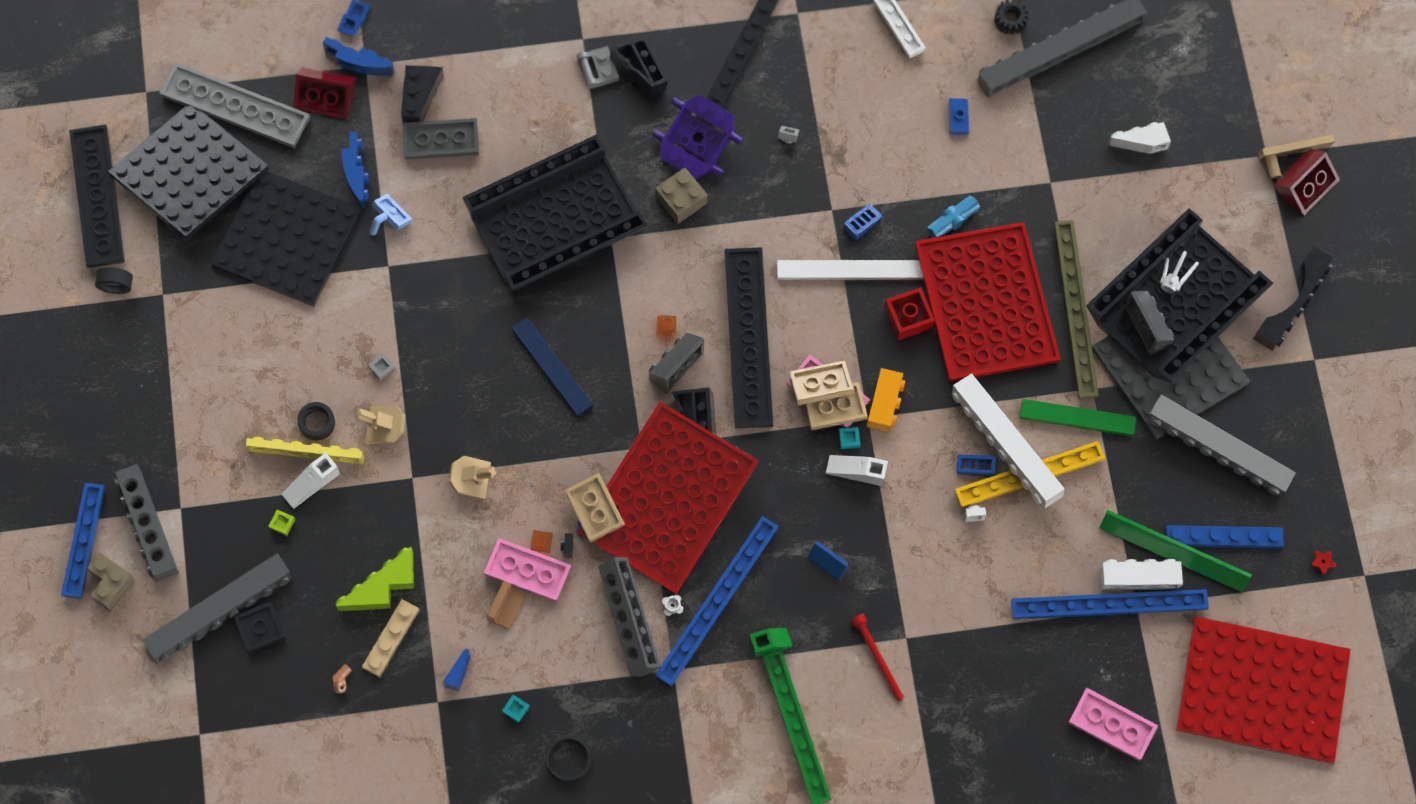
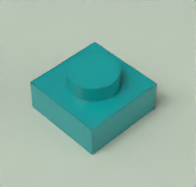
[839,427,860,449]
[502,695,530,723]

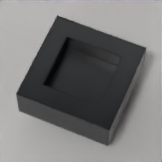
[561,533,573,558]

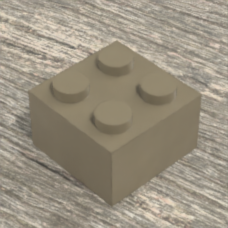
[655,168,708,224]

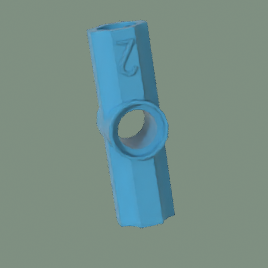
[927,195,980,238]

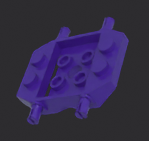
[652,94,743,180]

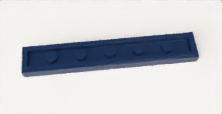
[512,318,593,417]

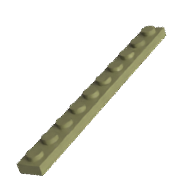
[1054,220,1099,399]

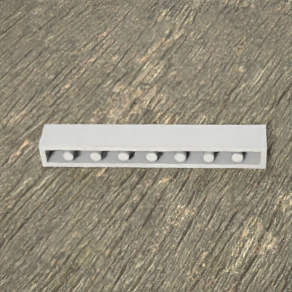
[952,374,1065,509]

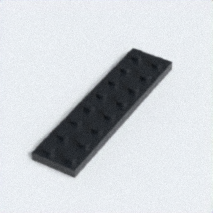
[69,124,125,268]

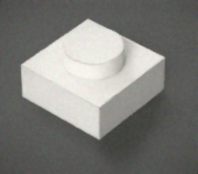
[964,506,986,522]

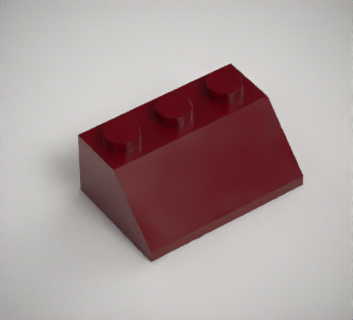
[293,68,356,119]
[1274,148,1340,216]

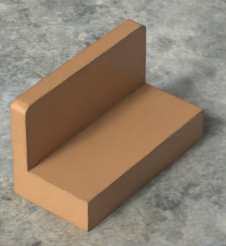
[487,581,526,629]

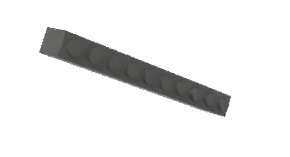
[977,0,1147,98]

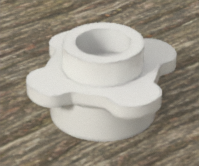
[662,595,683,616]

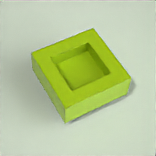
[268,510,295,536]

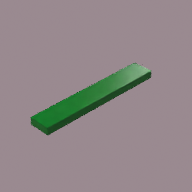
[1019,399,1136,437]

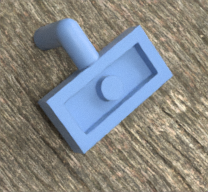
[369,194,412,235]

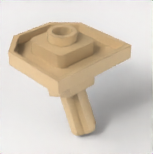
[355,405,405,444]
[449,456,496,500]

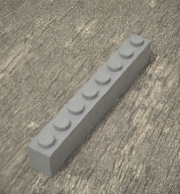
[1146,394,1296,496]

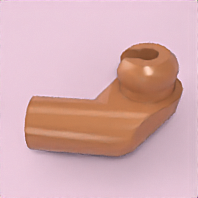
[332,664,352,693]

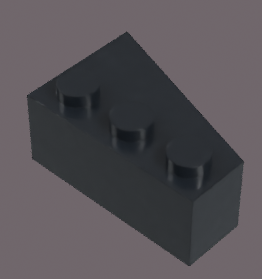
[609,36,668,97]
[401,65,444,123]
[672,387,716,435]

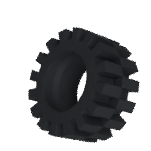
[994,0,1028,35]

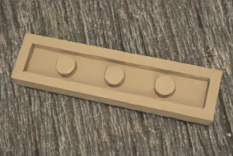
[362,599,419,678]

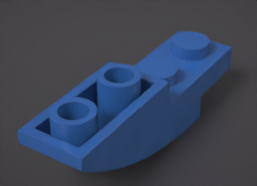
[323,37,395,76]
[342,132,369,208]

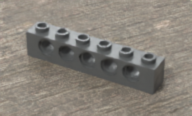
[114,464,179,581]
[598,557,661,677]

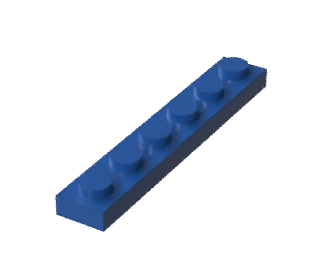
[61,483,106,599]
[1165,525,1284,548]

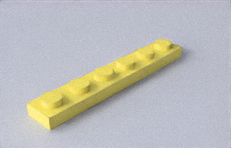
[246,437,364,465]

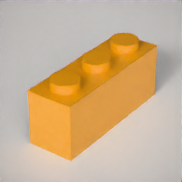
[867,368,905,432]

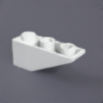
[1108,122,1171,154]
[282,453,340,509]
[826,455,888,486]

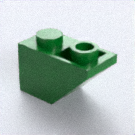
[749,628,793,659]

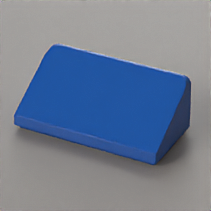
[808,541,848,580]

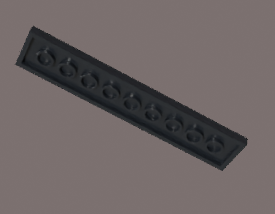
[724,247,773,429]

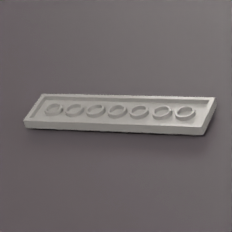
[159,62,310,148]

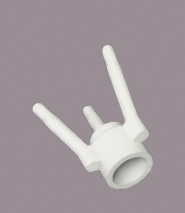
[1159,251,1199,293]

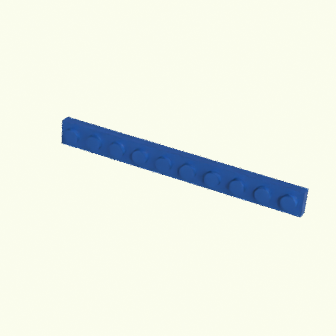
[655,516,779,687]
[1011,589,1209,620]

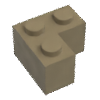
[88,552,135,612]

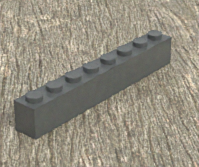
[142,553,292,664]

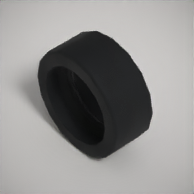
[95,267,133,294]
[297,402,335,441]

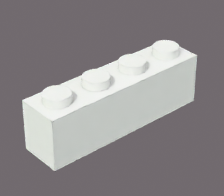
[1100,559,1183,590]

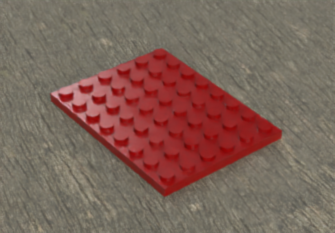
[915,222,1061,382]
[577,401,759,594]
[1176,616,1351,764]

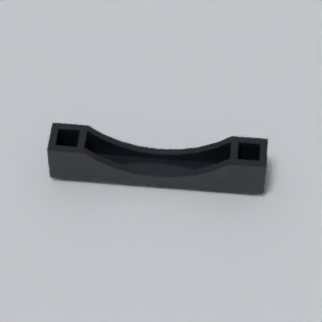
[1253,246,1333,351]

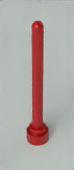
[850,614,904,701]

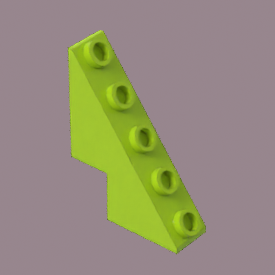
[335,547,414,611]

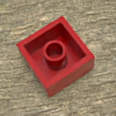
[884,287,935,341]

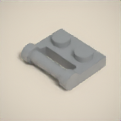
[576,46,619,89]

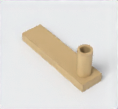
[1258,135,1335,179]

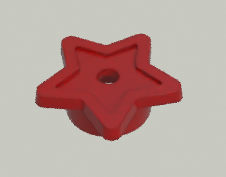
[1311,551,1336,575]

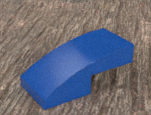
[337,0,370,37]

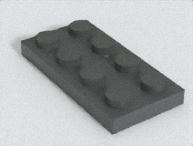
[403,118,479,160]

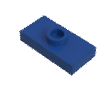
[949,99,969,135]

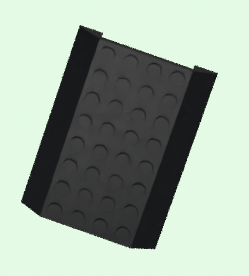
[462,134,648,291]
[1086,208,1273,383]

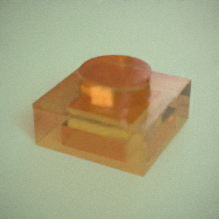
[656,315,676,336]
[530,530,553,554]

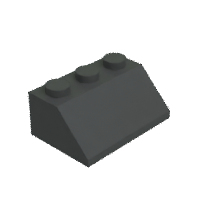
[1124,291,1174,355]
[649,333,704,393]

